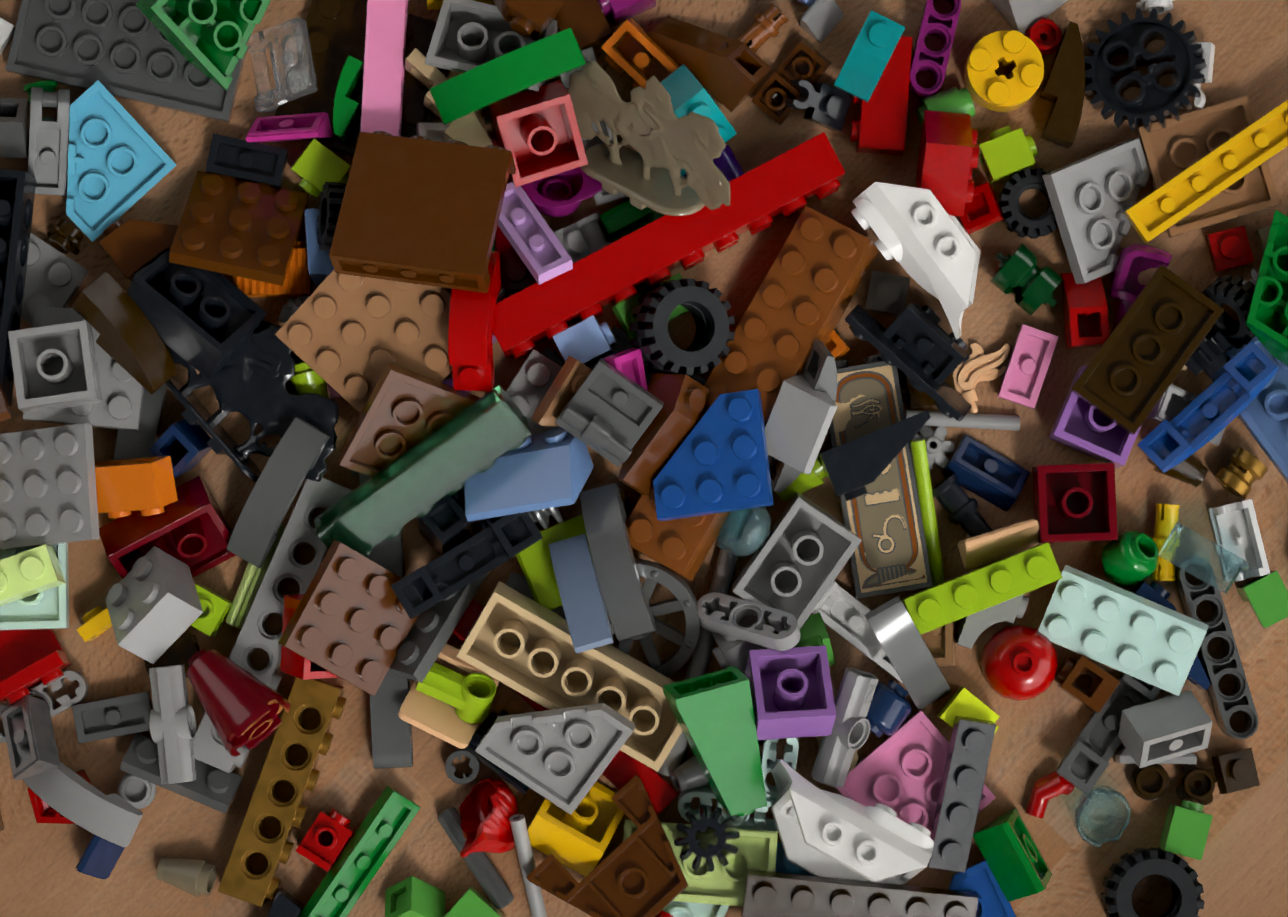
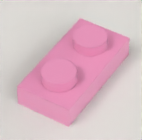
[997,324,1059,409]

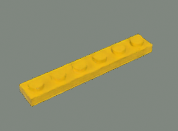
[1124,100,1288,244]

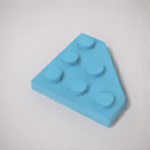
[66,80,177,242]

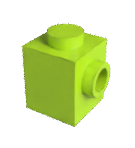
[979,126,1038,184]
[290,138,351,198]

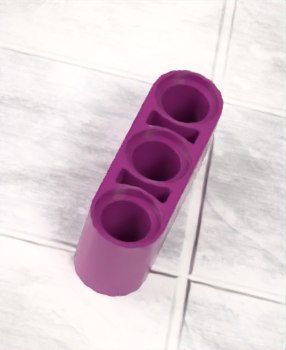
[909,0,961,99]

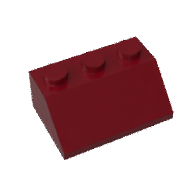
[99,475,236,579]

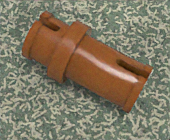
[736,3,789,52]

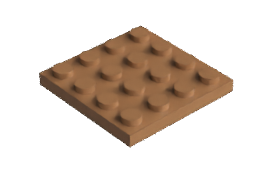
[275,270,452,413]

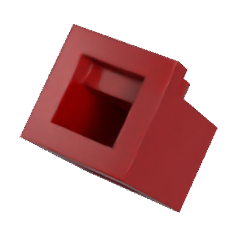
[295,808,355,872]

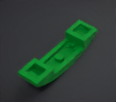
[429,28,587,125]

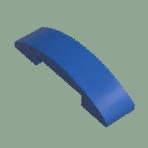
[1137,341,1279,473]

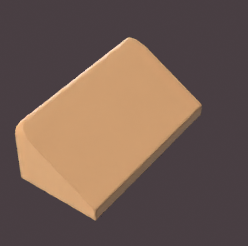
[957,519,1039,569]

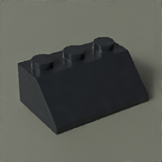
[127,247,267,379]

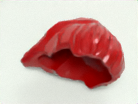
[459,778,518,858]

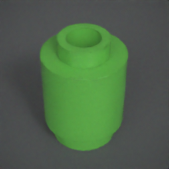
[916,87,975,127]

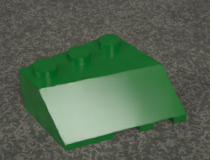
[135,0,271,90]
[1245,210,1288,366]

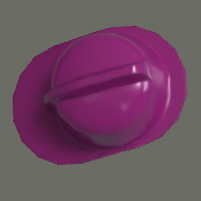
[521,150,602,217]

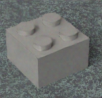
[8,320,102,414]
[105,546,203,664]

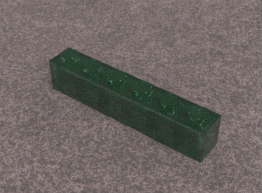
[314,385,531,557]

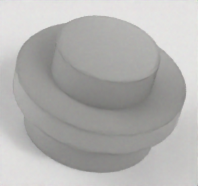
[118,773,157,809]

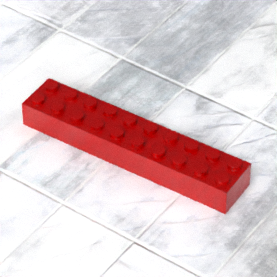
[493,132,846,359]

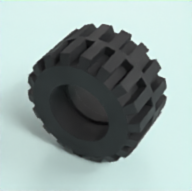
[629,279,735,375]
[1101,847,1204,917]

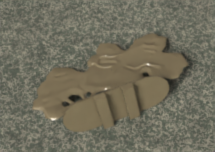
[566,60,730,216]

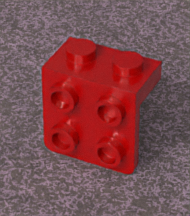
[0,629,71,705]

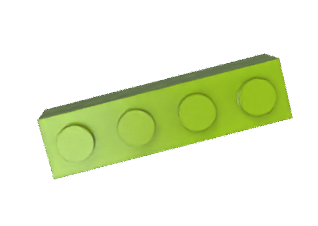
[901,542,1063,635]

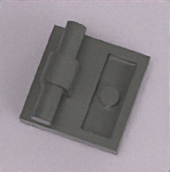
[555,358,664,467]

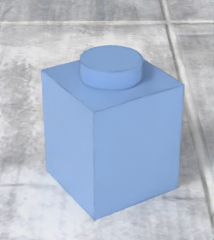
[553,316,616,367]

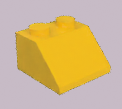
[527,782,624,877]

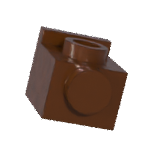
[1056,655,1120,713]

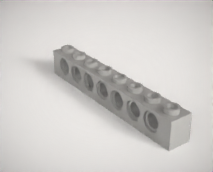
[193,478,358,773]

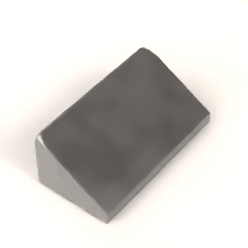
[1,695,60,780]

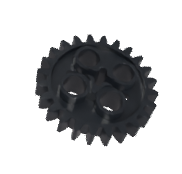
[1084,8,1206,132]

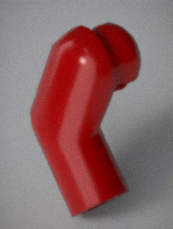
[1025,771,1075,819]

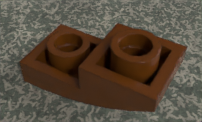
[751,39,832,125]

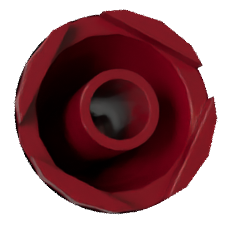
[186,649,290,756]

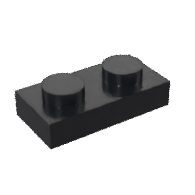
[205,134,289,187]

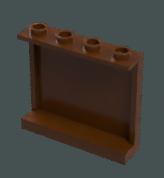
[329,131,516,293]

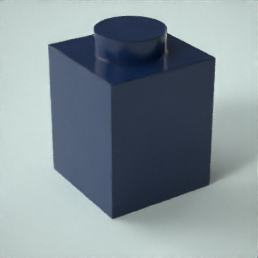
[149,419,212,477]

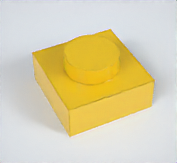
[76,605,112,642]

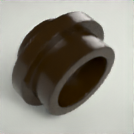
[1130,764,1169,800]

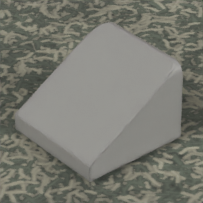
[800,0,843,42]

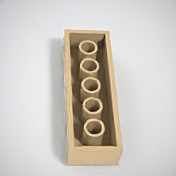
[456,581,682,772]

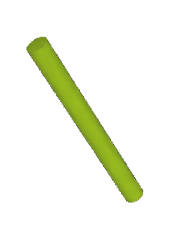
[910,438,945,587]

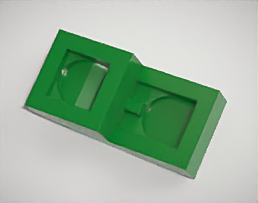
[333,55,364,142]

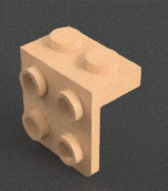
[398,643,500,749]

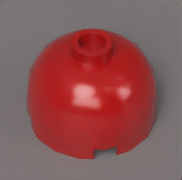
[980,625,1058,701]

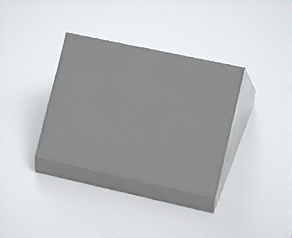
[765,373,838,474]

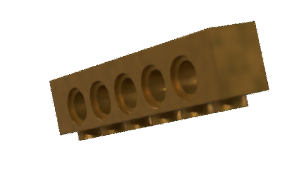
[218,677,347,907]

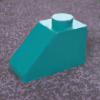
[834,10,905,103]

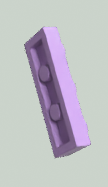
[498,182,573,284]

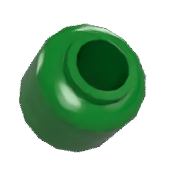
[1101,530,1158,587]

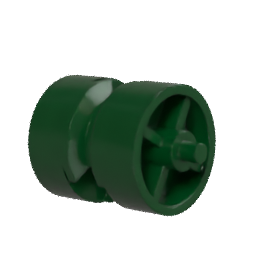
[990,243,1063,316]

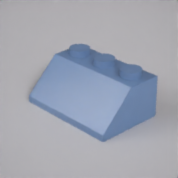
[464,426,594,522]

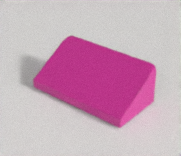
[246,112,333,143]

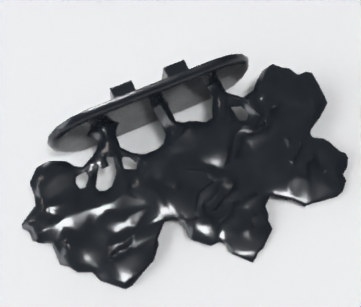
[163,324,338,483]

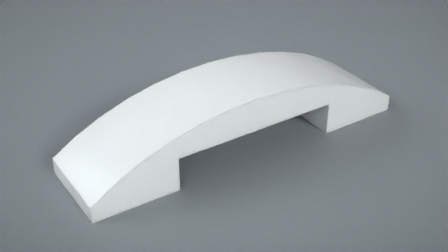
[812,581,903,684]

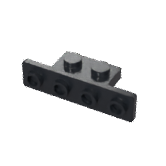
[845,303,972,422]

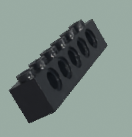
[0,169,36,406]

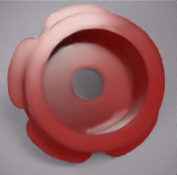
[1025,18,1062,55]

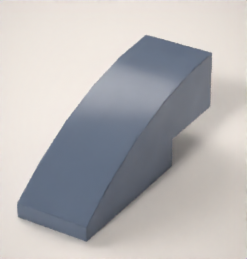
[548,534,614,654]

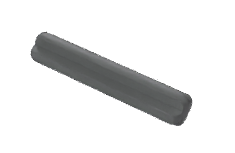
[438,807,514,910]

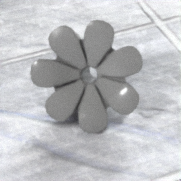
[909,426,954,471]

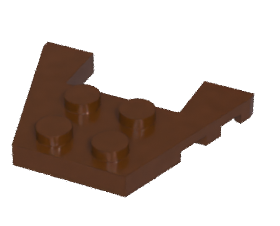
[526,775,689,917]

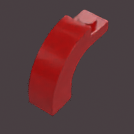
[448,251,501,392]

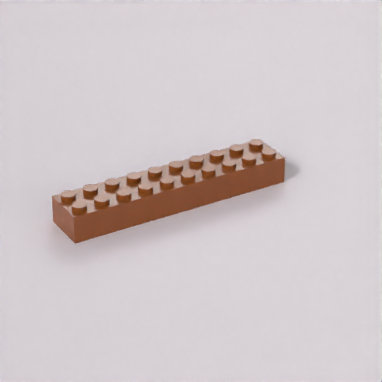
[625,206,879,581]

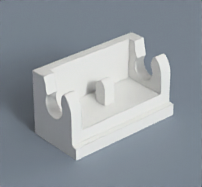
[1208,499,1270,583]

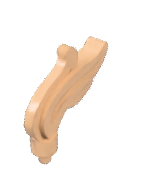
[953,343,1010,413]

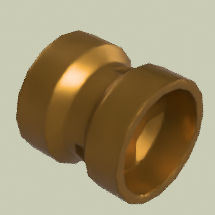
[1214,447,1268,500]

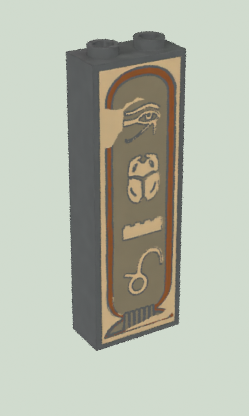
[827,355,933,599]

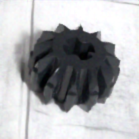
[674,806,740,872]

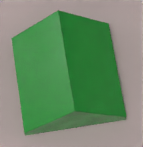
[973,807,1052,902]

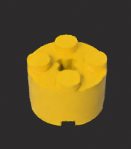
[963,30,1044,113]

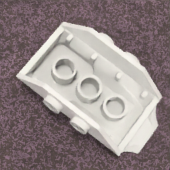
[851,182,981,340]
[771,759,934,885]

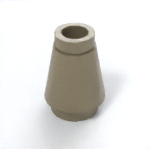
[157,857,217,897]

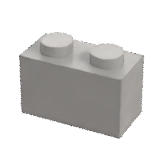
[1118,690,1213,768]

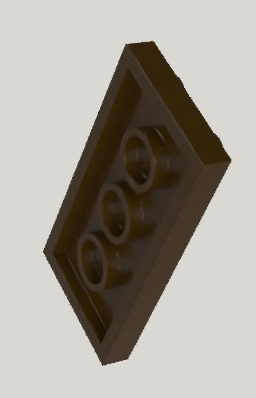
[1070,265,1224,435]

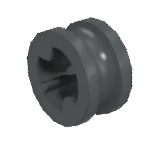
[445,749,480,784]

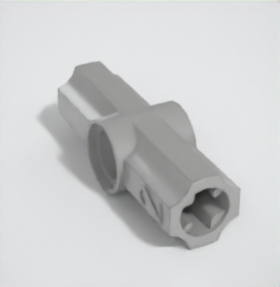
[149,664,197,784]
[811,667,879,787]

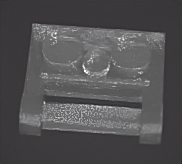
[246,17,318,113]

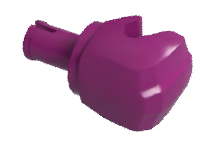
[1110,244,1172,334]

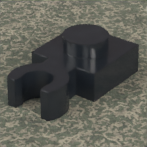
[785,80,852,131]

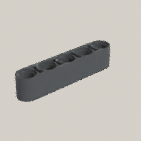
[1175,557,1259,739]

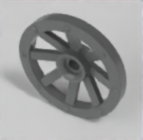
[606,559,700,677]

